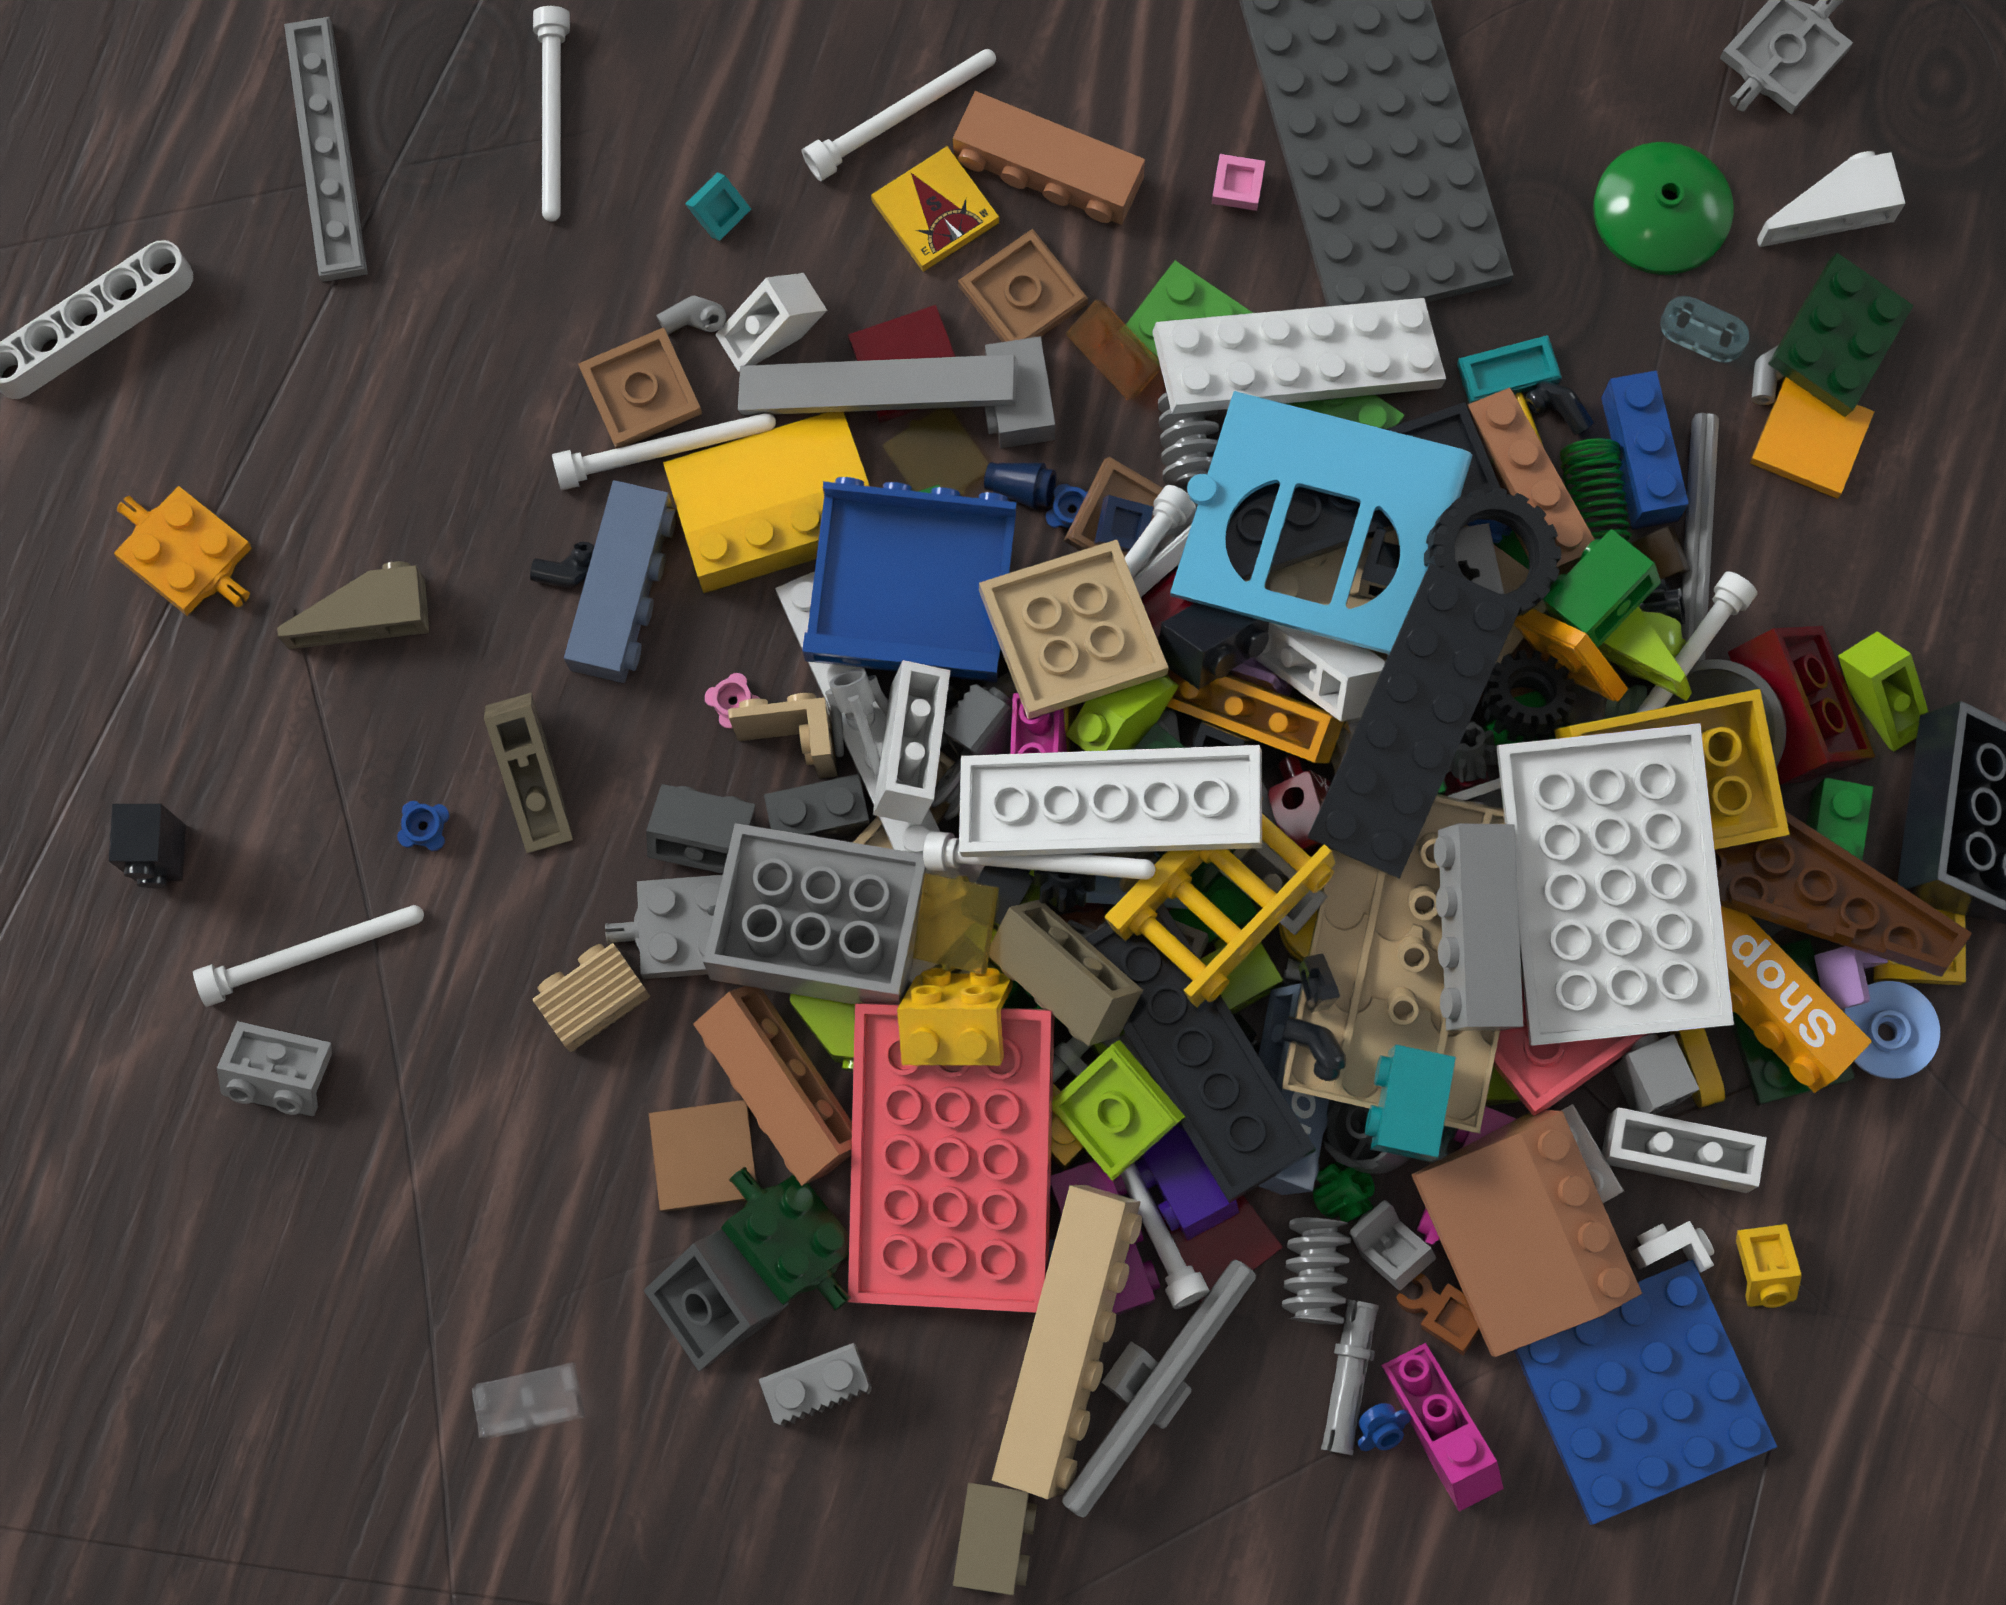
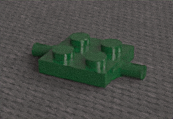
[721,1167,851,1311]

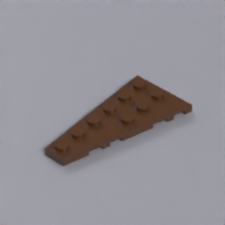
[1715,811,1972,977]

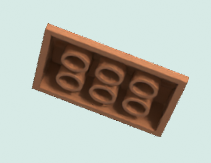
[1411,1110,1642,1357]

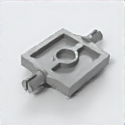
[1720,0,1853,114]
[605,875,723,979]

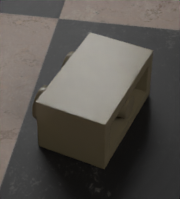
[953,1483,1037,1595]

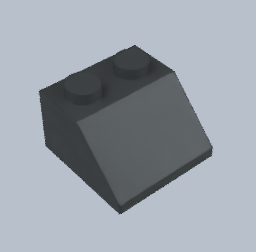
[644,1229,789,1372]

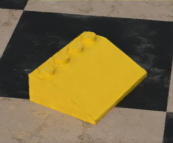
[663,412,869,593]
[1554,689,1790,850]

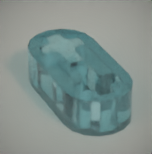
[1660,296,1749,363]

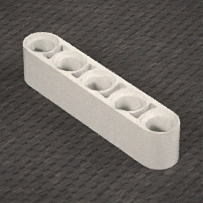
[0,240,193,399]

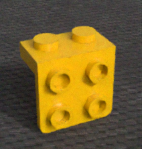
[897,968,1013,1066]

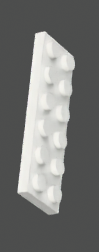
[1152,298,1446,414]
[959,745,1262,857]

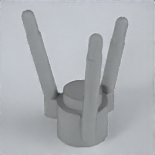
[825,669,888,781]

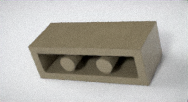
[986,900,1143,1046]

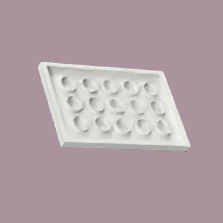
[1497,723,1734,1046]

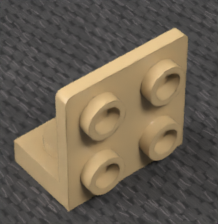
[728,693,838,778]

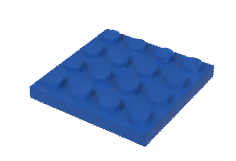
[1514,1259,1777,1525]

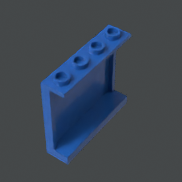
[802,477,1016,682]

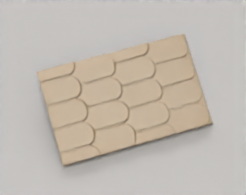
[1282,794,1505,1134]

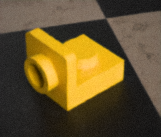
[1736,1224,1802,1308]

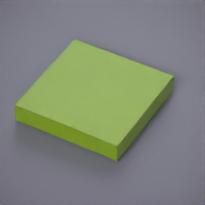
[1052,1040,1185,1181]

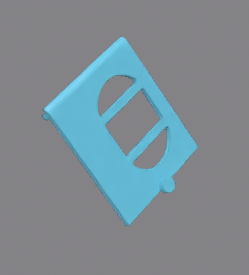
[1170,391,1473,654]

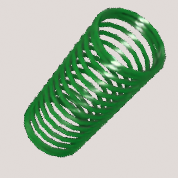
[1559,438,1633,545]

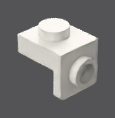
[1629,1221,1714,1273]

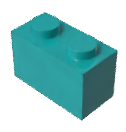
[1365,1045,1456,1162]

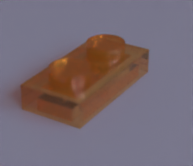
[1065,300,1161,400]

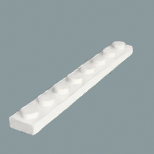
[775,571,969,920]

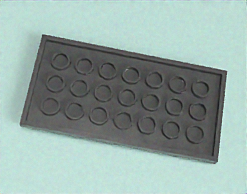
[1239,0,1514,307]

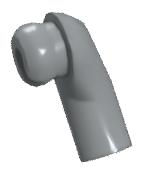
[656,296,726,335]
[1751,345,1785,405]

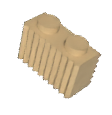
[532,943,650,1052]

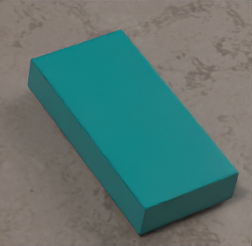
[1457,335,1562,404]

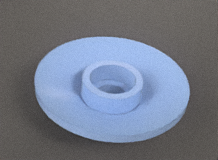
[1843,981,1940,1079]

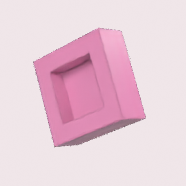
[1212,154,1265,211]

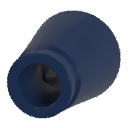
[984,462,1057,509]

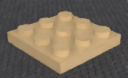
[979,540,1168,719]

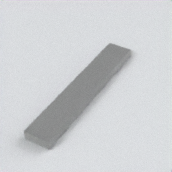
[284,17,368,282]
[738,355,1018,416]

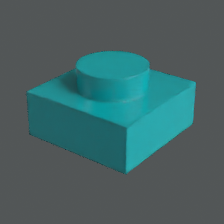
[685,172,751,241]

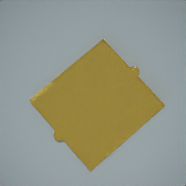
[882,408,988,496]
[913,873,999,974]

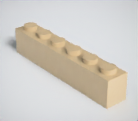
[992,1185,1142,1499]

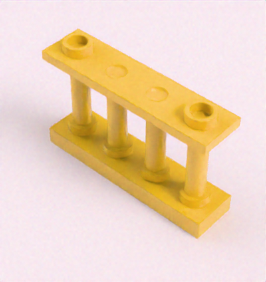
[1104,797,1336,1007]

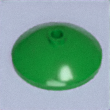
[1593,142,1734,275]

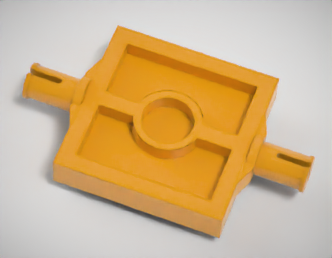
[114,486,252,616]

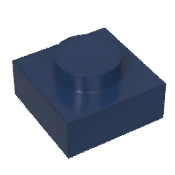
[1094,495,1154,553]

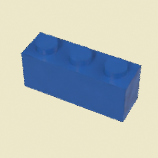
[1601,370,1689,530]

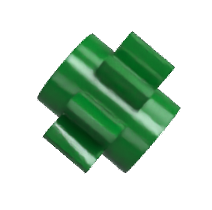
[1313,1161,1375,1223]

